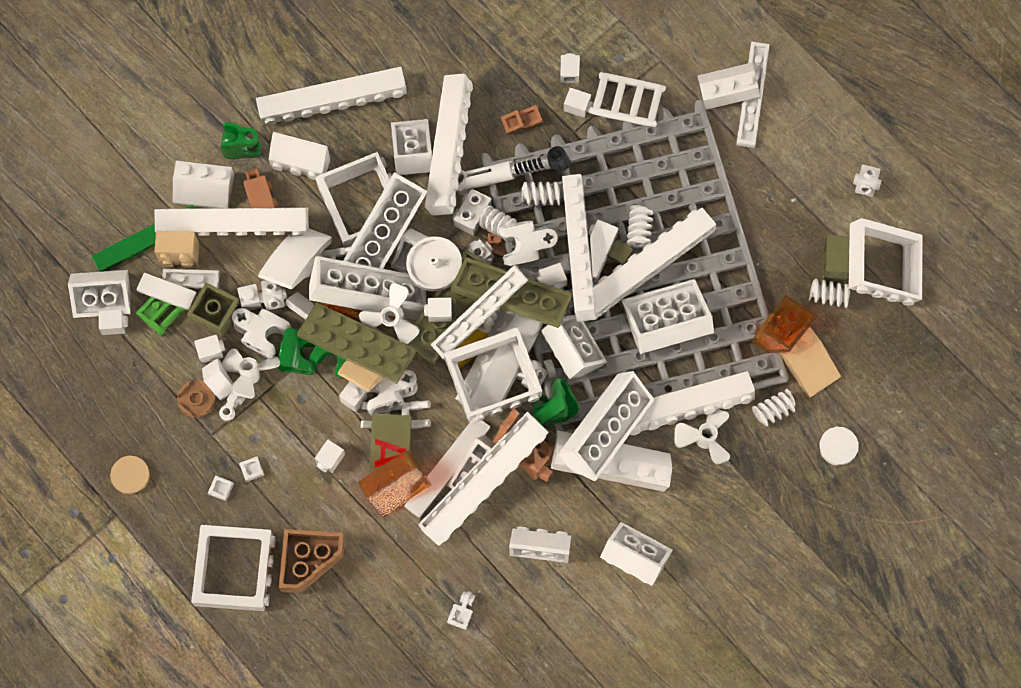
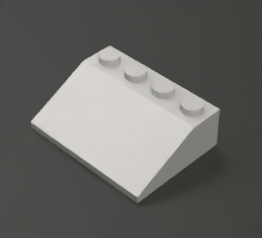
[622,279,714,354]

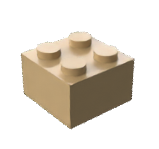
[154,231,200,268]

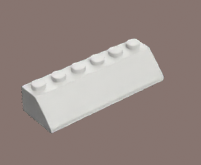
[343,172,428,269]
[309,256,426,320]
[455,309,544,417]
[558,371,654,481]
[551,430,672,492]

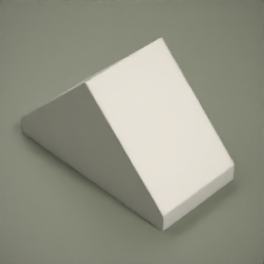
[202,358,233,401]

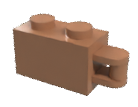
[243,168,279,208]

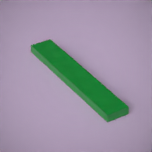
[91,204,195,272]

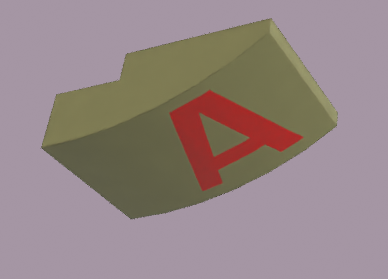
[370,414,412,477]

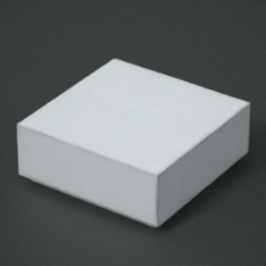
[239,456,265,482]
[208,475,234,501]

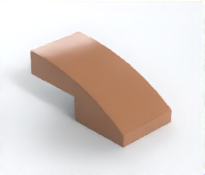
[501,105,544,134]

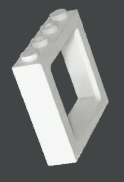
[315,152,392,247]
[849,218,922,306]
[444,327,542,422]
[191,525,276,611]

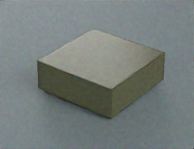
[607,240,633,266]

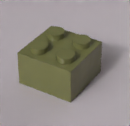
[822,235,850,285]
[187,282,241,338]

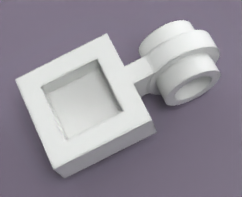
[219,391,246,421]
[447,591,475,630]

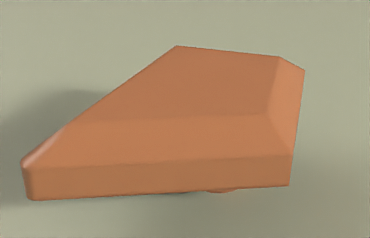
[488,233,507,257]

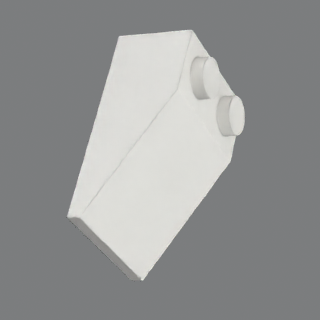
[391,119,432,175]

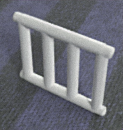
[589,72,666,127]

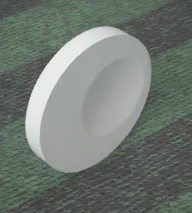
[406,237,462,291]

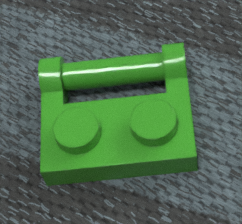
[136,297,186,337]

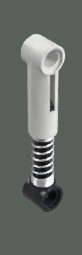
[456,146,571,195]

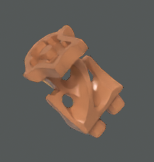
[492,408,554,482]

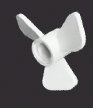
[359,283,420,344]
[222,349,280,399]
[674,409,730,464]

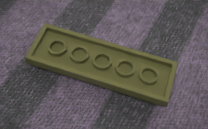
[406,249,492,364]
[451,257,573,328]
[297,302,416,384]

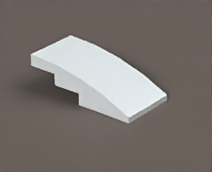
[258,229,332,289]

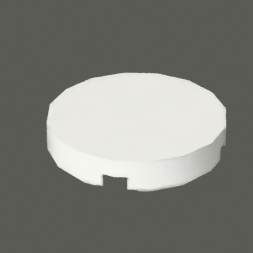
[819,427,859,465]

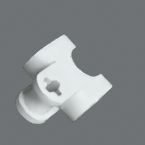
[498,221,558,266]
[232,308,292,359]
[365,370,418,416]

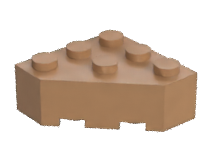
[279,529,345,593]

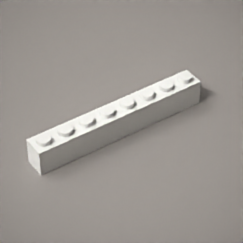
[256,67,407,126]
[425,74,473,216]
[562,174,596,322]
[155,208,309,236]
[593,208,716,319]
[629,371,755,435]
[418,412,549,546]

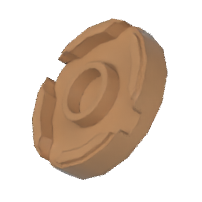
[177,380,216,418]

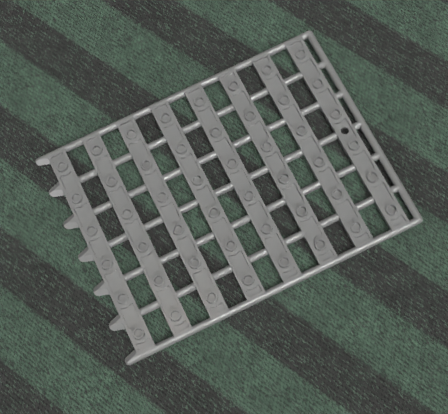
[480,100,789,433]

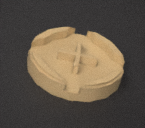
[110,456,150,495]

